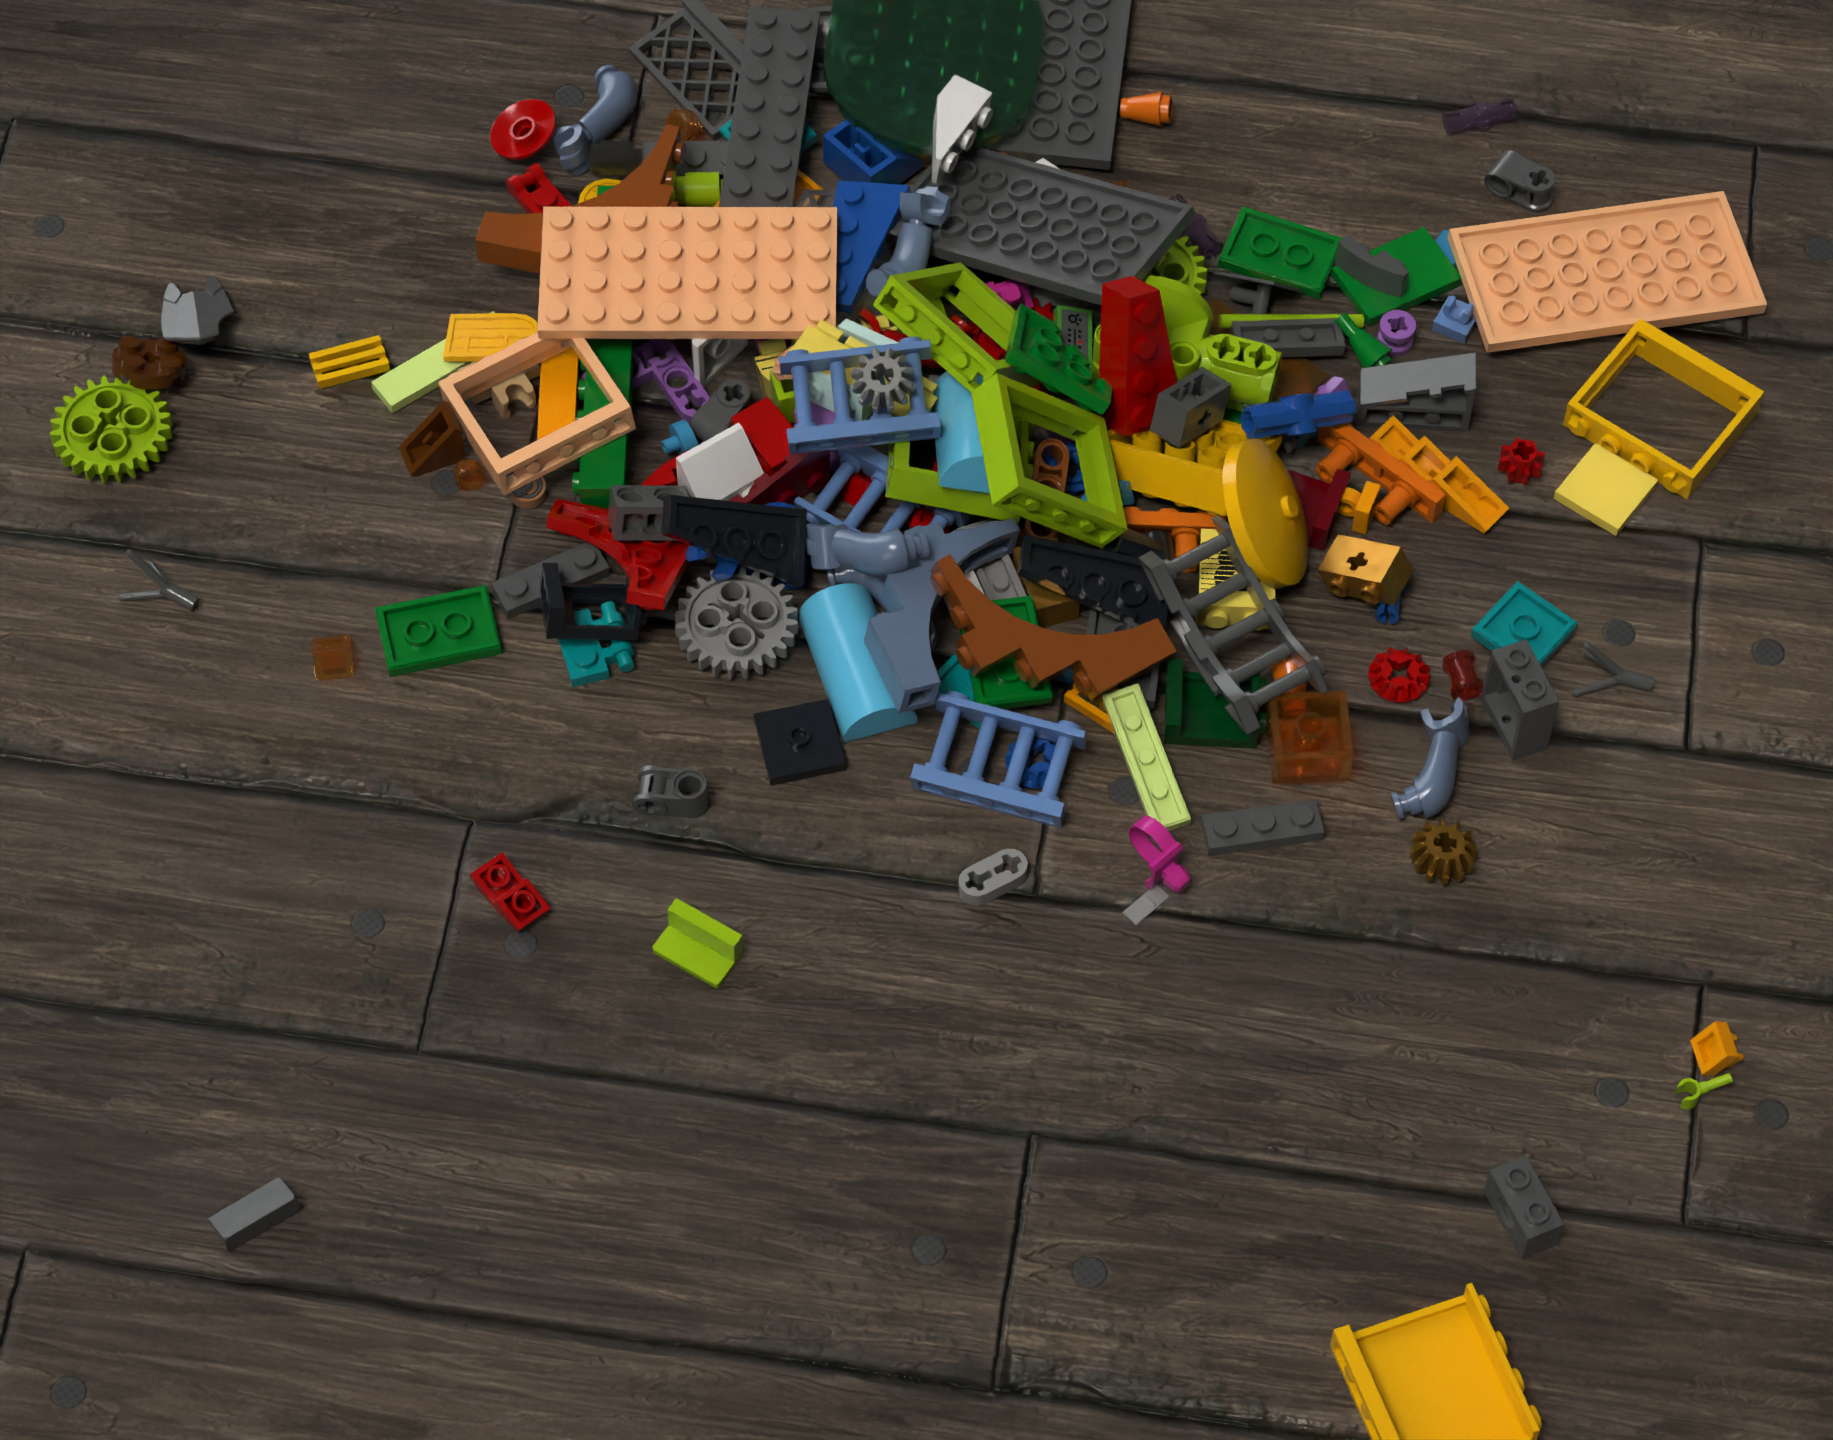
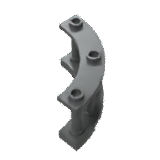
[1138,515,1328,734]

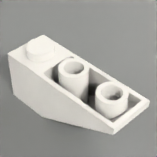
[932,75,993,184]

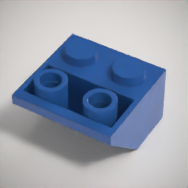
[823,117,924,184]

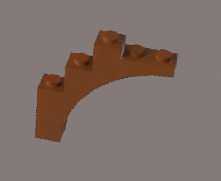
[475,124,686,274]
[930,554,1177,701]

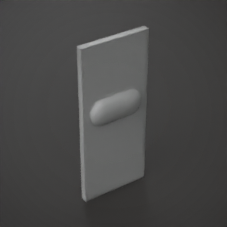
[1122,885,1170,925]

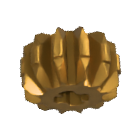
[1409,818,1477,887]

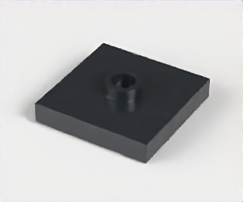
[753,699,846,785]

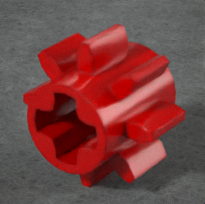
[1497,437,1545,485]

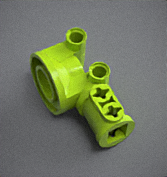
[1091,275,1283,411]

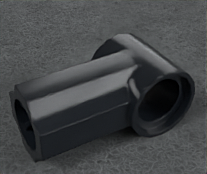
[1103,528,1175,561]

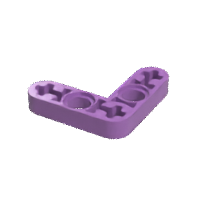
[578,339,710,424]

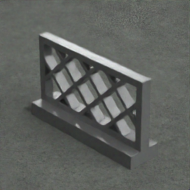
[629,0,744,141]

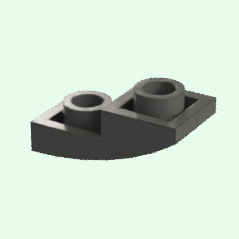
[1335,235,1409,297]

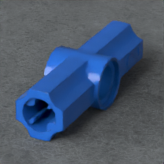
[1240,390,1356,439]

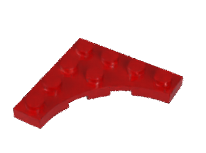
[546,498,690,611]

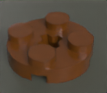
[111,336,187,389]

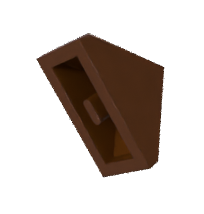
[398,401,465,477]

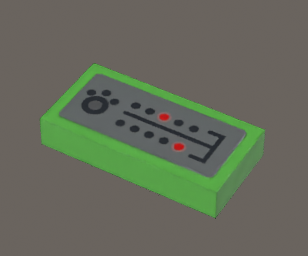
[1053,305,1092,372]

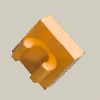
[1339,481,1381,535]
[1690,1021,1744,1077]

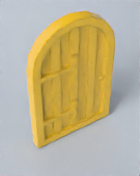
[443,313,538,362]

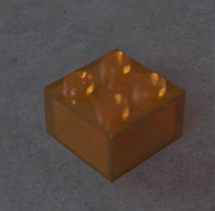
[1266,691,1353,784]

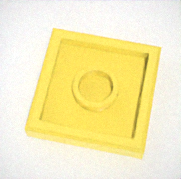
[1553,443,1658,536]

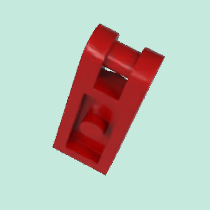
[505,163,571,214]

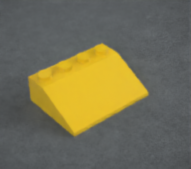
[1108,420,1282,516]

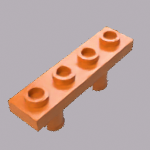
[1315,422,1446,525]
[1100,507,1226,573]

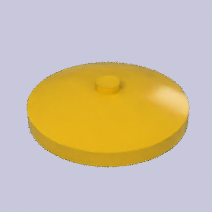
[1222,438,1309,589]

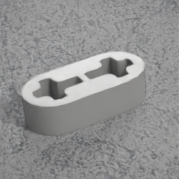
[958,848,1028,906]

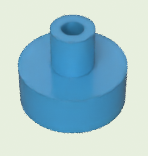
[661,419,698,455]

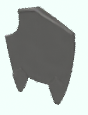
[161,276,234,345]

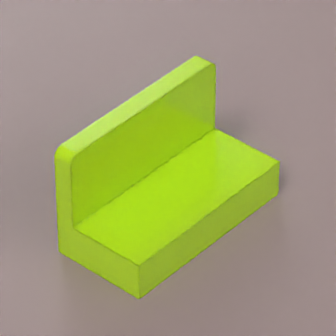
[653,898,744,988]

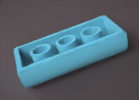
[932,371,990,494]
[799,583,917,743]

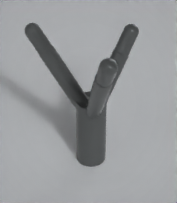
[118,549,199,611]
[1572,642,1654,697]

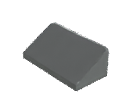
[207,1177,300,1252]

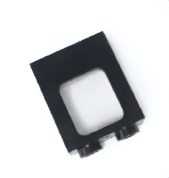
[539,563,647,640]

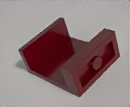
[1288,468,1351,551]

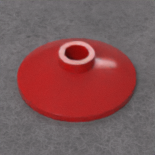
[490,99,557,160]

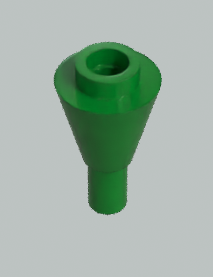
[1334,312,1393,368]

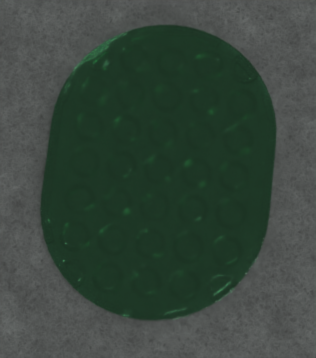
[823,0,1042,156]

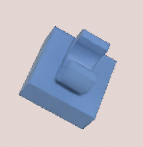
[1432,295,1477,344]

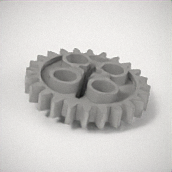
[675,566,798,680]

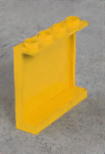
[1330,1283,1542,1440]

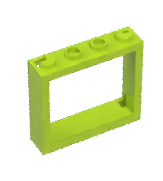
[873,262,1042,392]
[971,373,1128,548]
[885,409,1034,523]

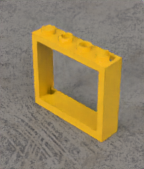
[1563,318,1765,500]

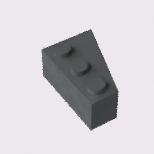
[1357,353,1476,432]

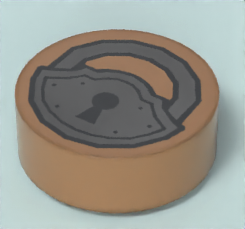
[509,477,547,509]

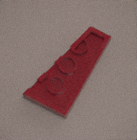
[729,450,831,506]

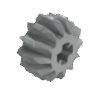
[851,348,915,413]

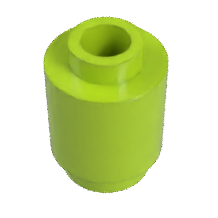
[676,172,723,207]

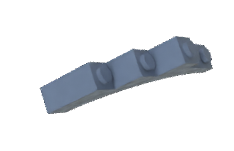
[864,518,1020,713]

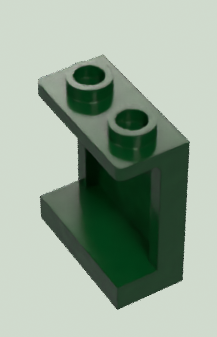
[1164,659,1267,749]

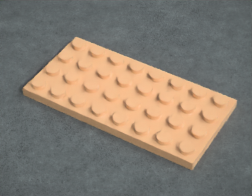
[1447,191,1767,353]
[537,207,837,339]

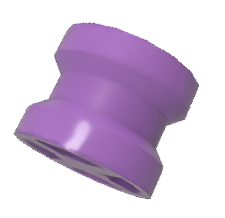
[1377,310,1416,356]

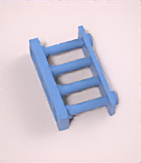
[779,337,941,455]
[794,446,972,533]
[910,691,1087,828]

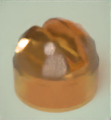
[454,458,485,491]

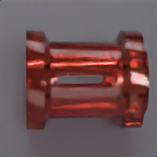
[1442,650,1484,701]

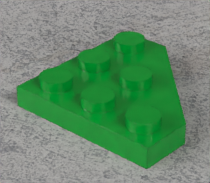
[1005,304,1112,415]

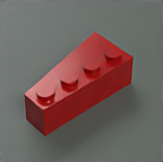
[1098,276,1177,437]

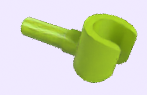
[1675,1073,1733,1110]

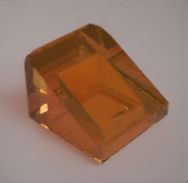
[312,634,354,681]

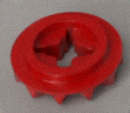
[1368,647,1430,703]

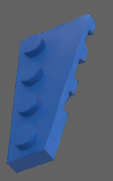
[833,180,911,313]

